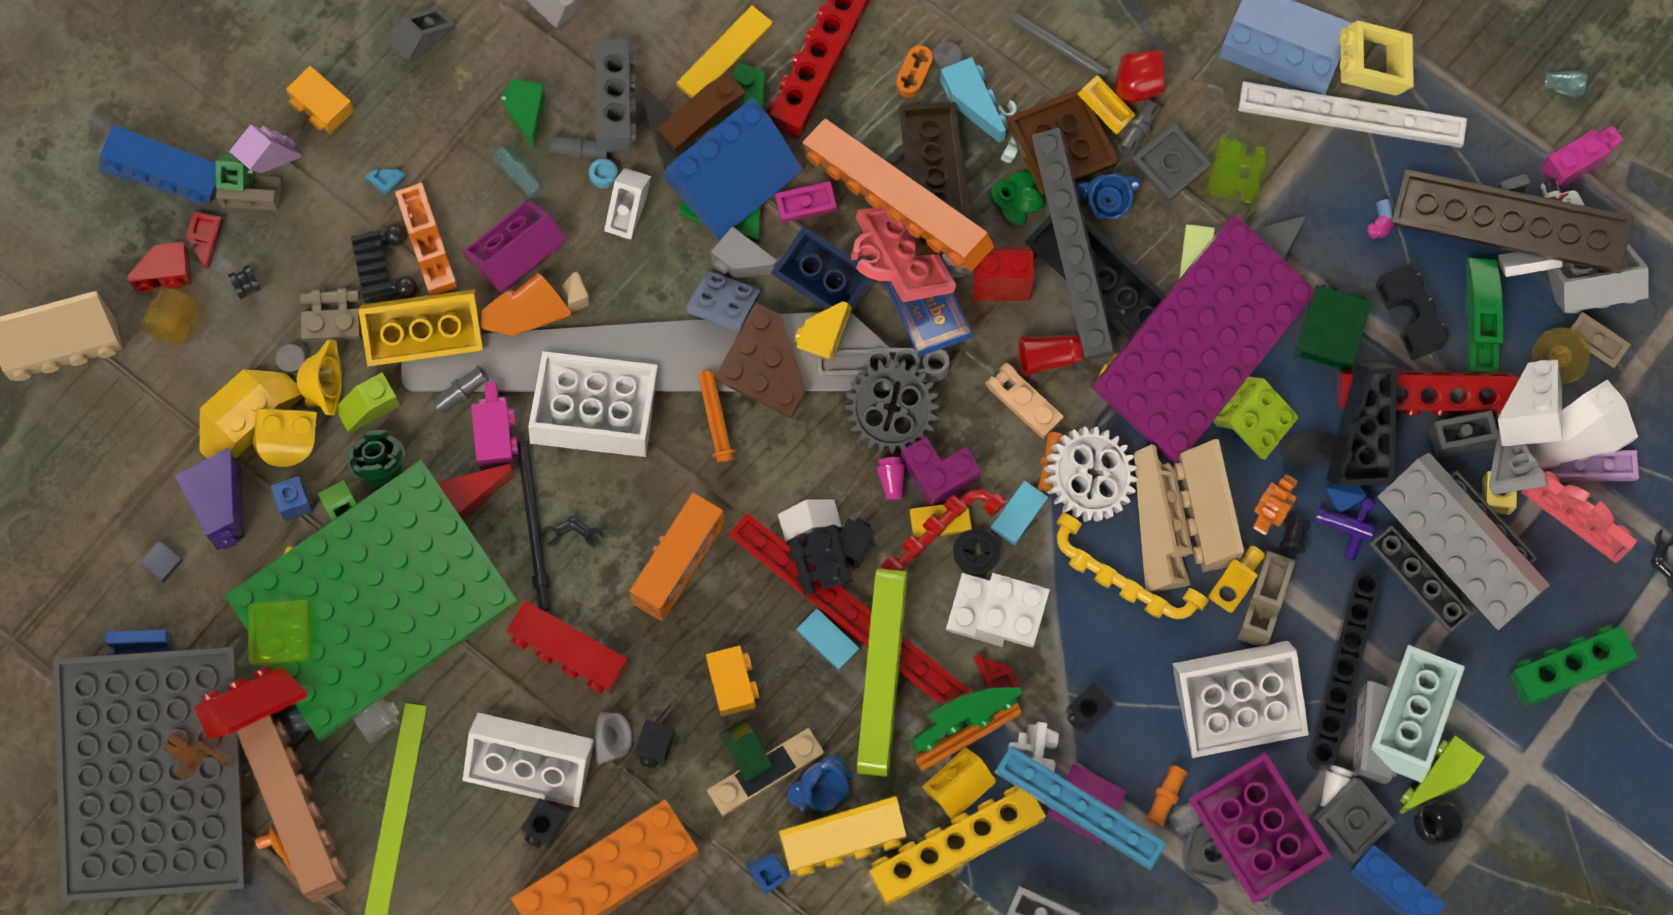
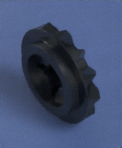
[953,529,1000,576]

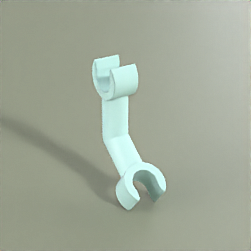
[996,100,1018,164]

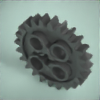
[845,359,939,454]

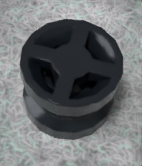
[228,264,261,300]

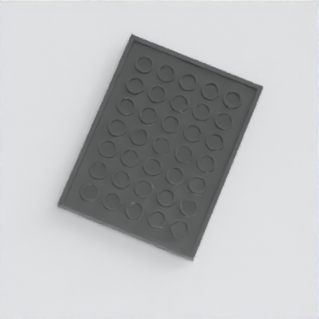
[53,647,246,901]

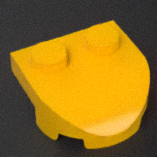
[252,408,317,467]

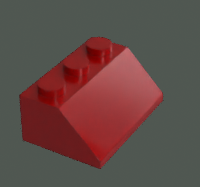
[193,665,308,739]

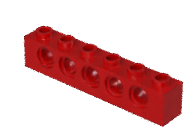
[767,0,871,138]
[1337,370,1518,416]

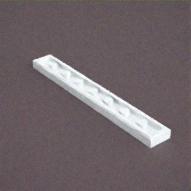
[1238,81,1467,148]

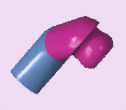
[1367,199,1394,239]

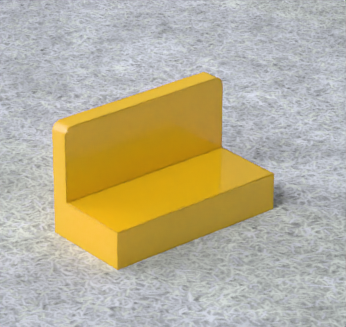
[922,747,996,820]

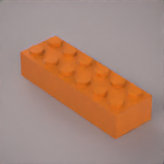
[511,799,699,915]

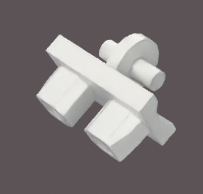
[1008,722,1059,772]

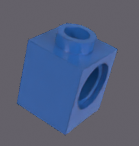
[271,476,313,521]

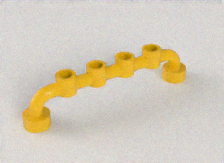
[1056,512,1209,619]

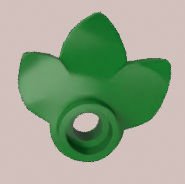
[990,172,1045,226]

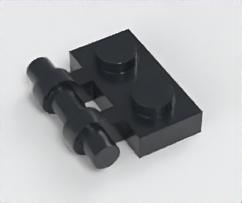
[788,524,853,596]

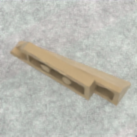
[1134,444,1193,593]

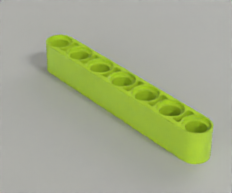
[857,569,907,777]

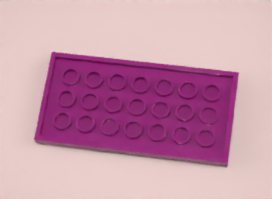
[1091,215,1314,464]

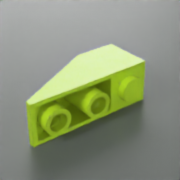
[1399,736,1485,814]

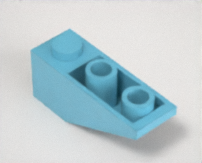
[940,57,1008,142]

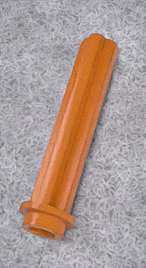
[698,370,736,463]

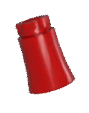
[1018,335,1083,377]

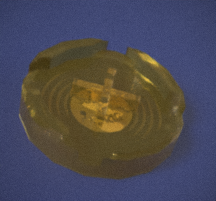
[1531,327,1590,385]

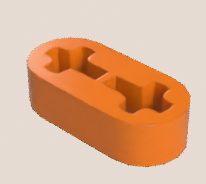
[896,45,933,98]

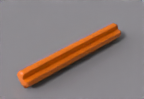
[915,704,1021,771]

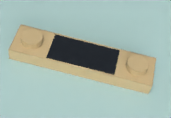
[707,728,824,817]

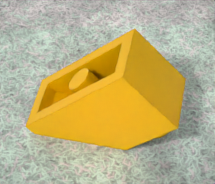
[795,301,852,362]

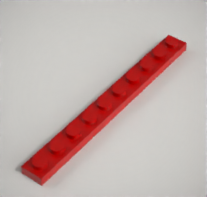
[728,513,972,705]

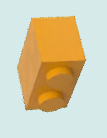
[286,66,354,135]
[706,646,759,717]

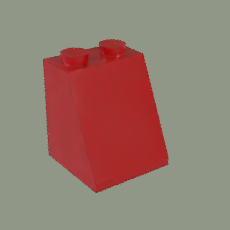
[972,245,1034,301]

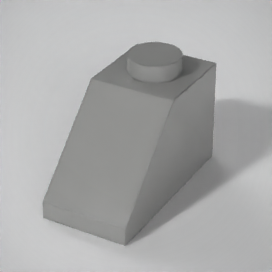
[711,227,777,278]

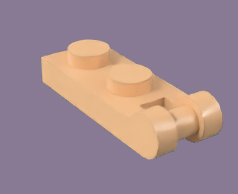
[985,363,1064,439]

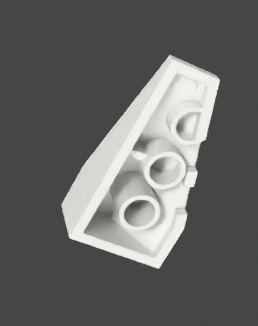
[1526,380,1638,470]

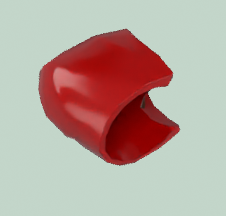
[1115,51,1165,102]

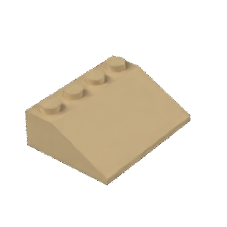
[0,291,123,381]

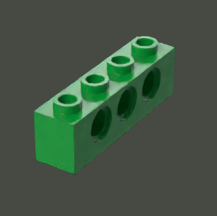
[1509,625,1638,708]

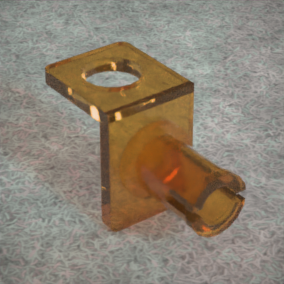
[163,734,235,780]

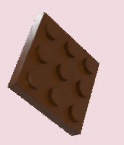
[1006,88,1119,196]

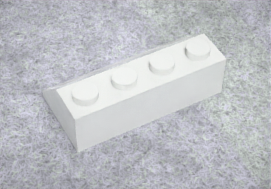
[463,713,594,808]

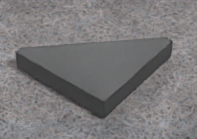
[1252,216,1306,260]

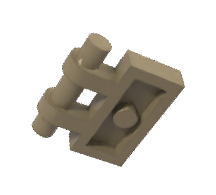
[300,288,361,343]

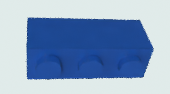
[1349,845,1445,915]

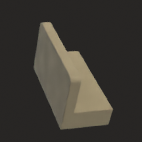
[216,175,282,211]

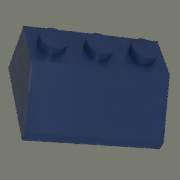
[771,226,877,313]

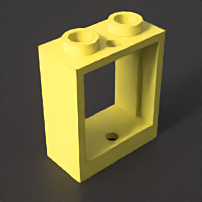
[1339,20,1414,96]

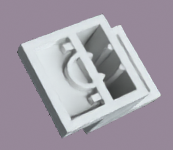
[946,573,1050,648]

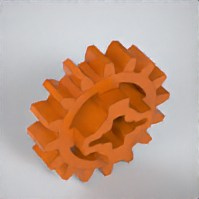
[1253,474,1298,535]

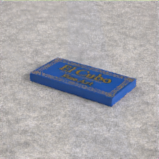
[883,281,972,357]

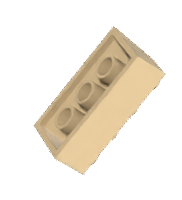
[1174,439,1244,572]

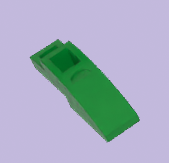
[1465,258,1503,373]
[907,687,1023,752]

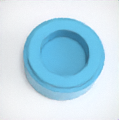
[589,158,618,188]

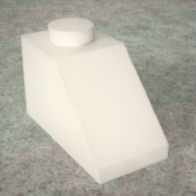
[604,168,651,239]

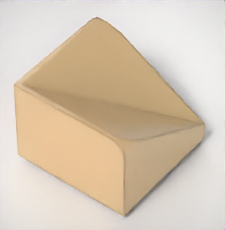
[561,272,590,313]

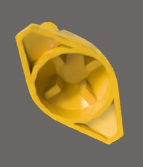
[296,339,342,416]

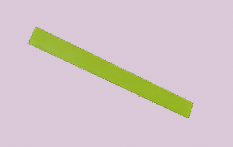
[364,703,427,915]

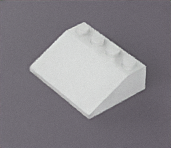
[528,351,658,457]
[1173,641,1309,758]

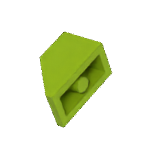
[336,372,400,433]

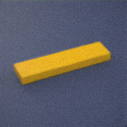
[676,5,773,98]

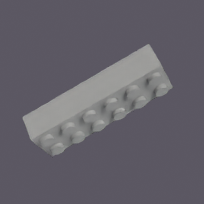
[1378,453,1550,630]

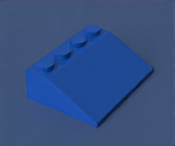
[662,98,803,241]

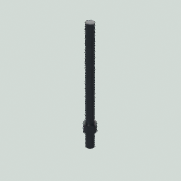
[518,441,551,611]

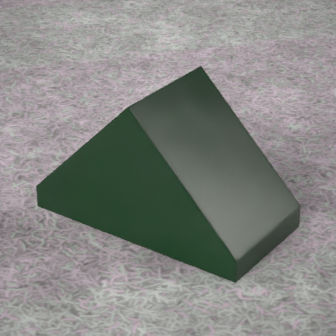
[718,720,773,783]

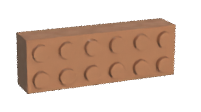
[237,715,348,902]

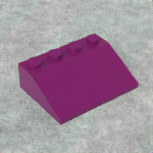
[1188,752,1331,904]

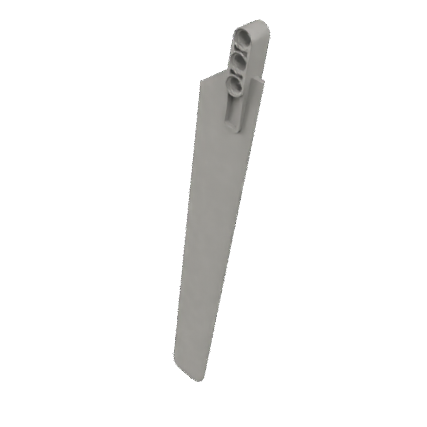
[401,312,949,392]

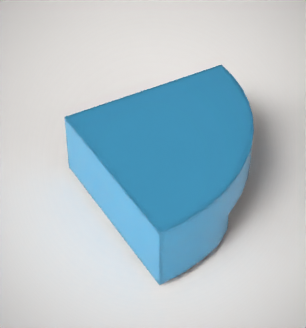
[365,168,406,198]

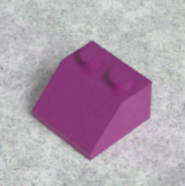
[1046,763,1127,844]

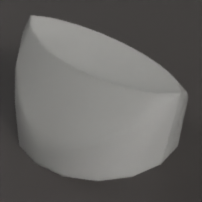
[594,712,632,765]

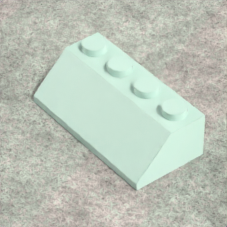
[1371,645,1465,783]

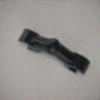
[541,516,604,548]
[1651,529,1673,590]

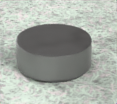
[933,42,962,70]
[276,344,306,375]

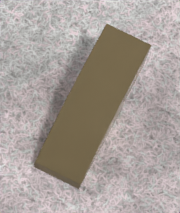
[1237,551,1295,646]

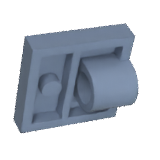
[686,270,760,332]

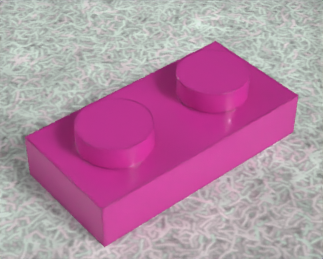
[775,181,837,224]

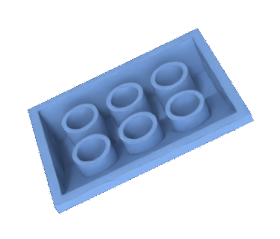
[1219,0,1352,95]

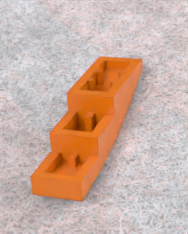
[395,183,457,295]

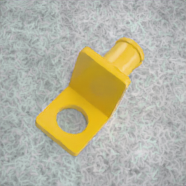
[1208,546,1265,613]

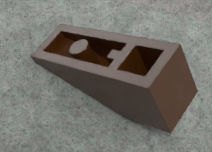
[657,72,746,151]

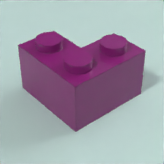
[901,437,982,506]

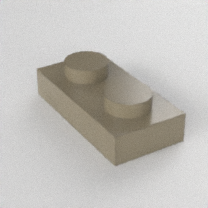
[1569,312,1631,368]

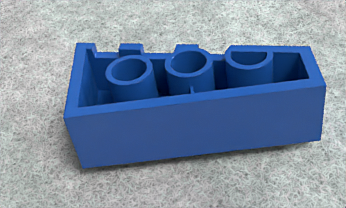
[100,125,216,204]

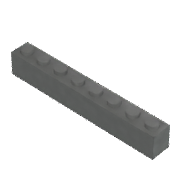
[1032,128,1116,361]

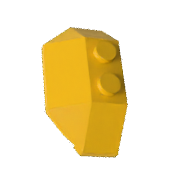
[200,369,304,459]

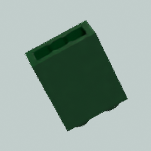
[1294,285,1372,370]

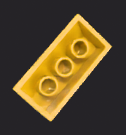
[358,289,483,366]
[779,796,906,877]

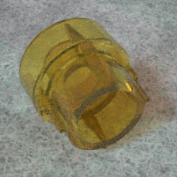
[140,289,199,347]

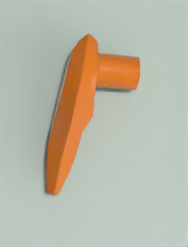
[255,826,296,877]

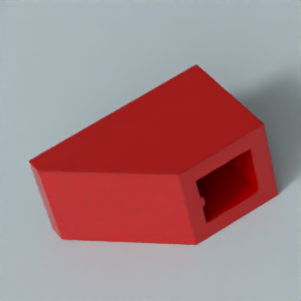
[128,242,191,292]

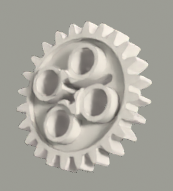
[1044,427,1138,522]

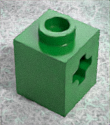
[216,152,255,191]

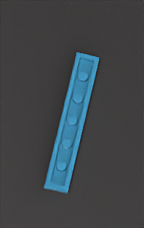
[995,746,1167,870]

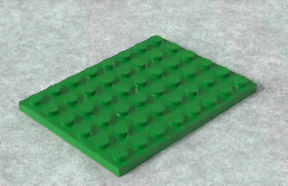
[225,460,519,741]

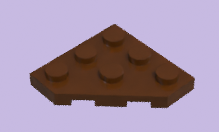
[714,303,805,419]

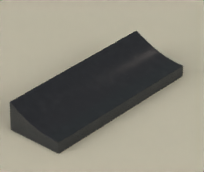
[1025,215,1166,340]

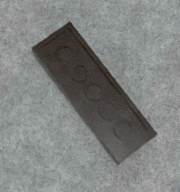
[899,102,970,256]

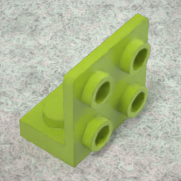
[1213,377,1298,459]

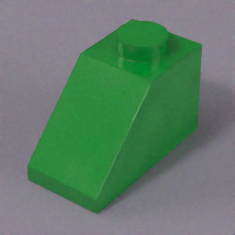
[501,79,546,147]

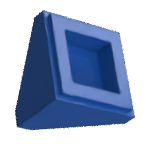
[1325,484,1368,514]
[745,853,790,894]

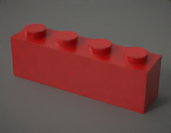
[506,600,629,695]

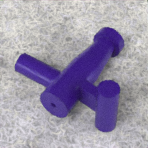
[1314,499,1376,561]

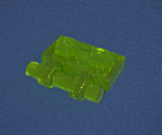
[1205,137,1267,203]

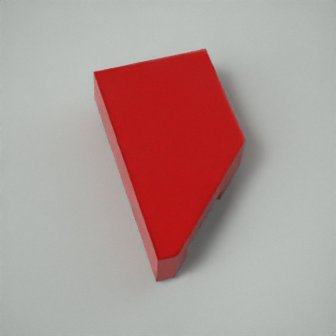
[186,211,223,269]
[973,654,1023,698]

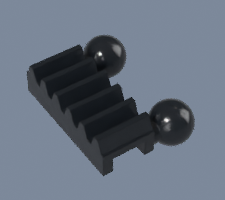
[351,224,418,304]

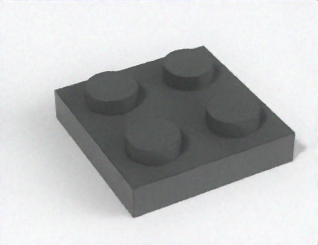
[1131,124,1212,202]
[1313,777,1395,863]

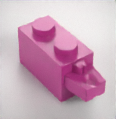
[1541,126,1623,189]
[471,382,519,467]

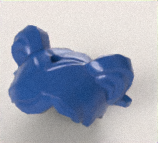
[1076,173,1140,219]
[787,755,854,813]

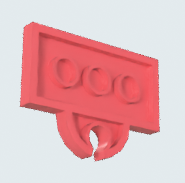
[851,207,956,302]
[1521,469,1637,563]

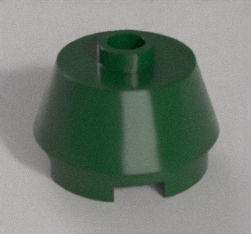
[347,430,405,489]

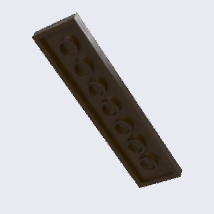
[1391,169,1634,274]

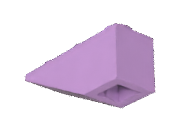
[229,124,302,173]

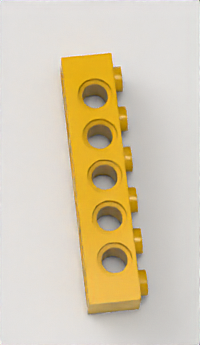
[869,786,1046,906]

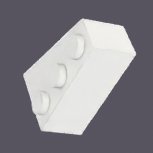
[1498,360,1562,446]

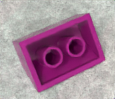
[461,199,567,293]

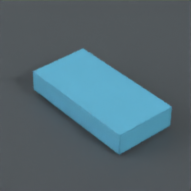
[991,481,1048,546]
[796,609,860,671]

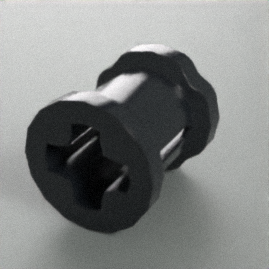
[1279,518,1310,554]

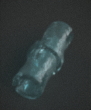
[492,145,543,199]

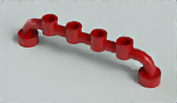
[880,488,1008,571]

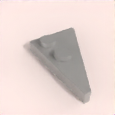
[1489,428,1548,495]

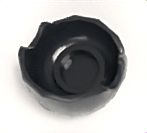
[1414,800,1463,846]

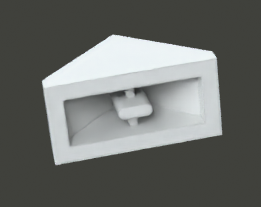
[778,499,842,543]

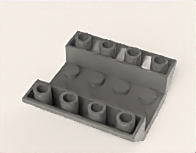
[1369,471,1538,634]

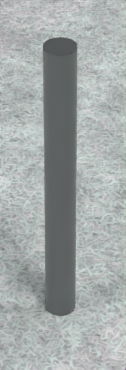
[1010,12,1110,80]

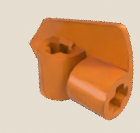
[481,273,572,337]

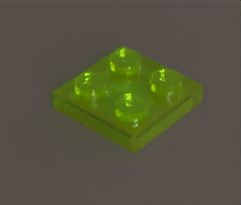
[248,600,311,665]

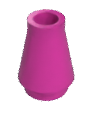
[876,457,905,500]

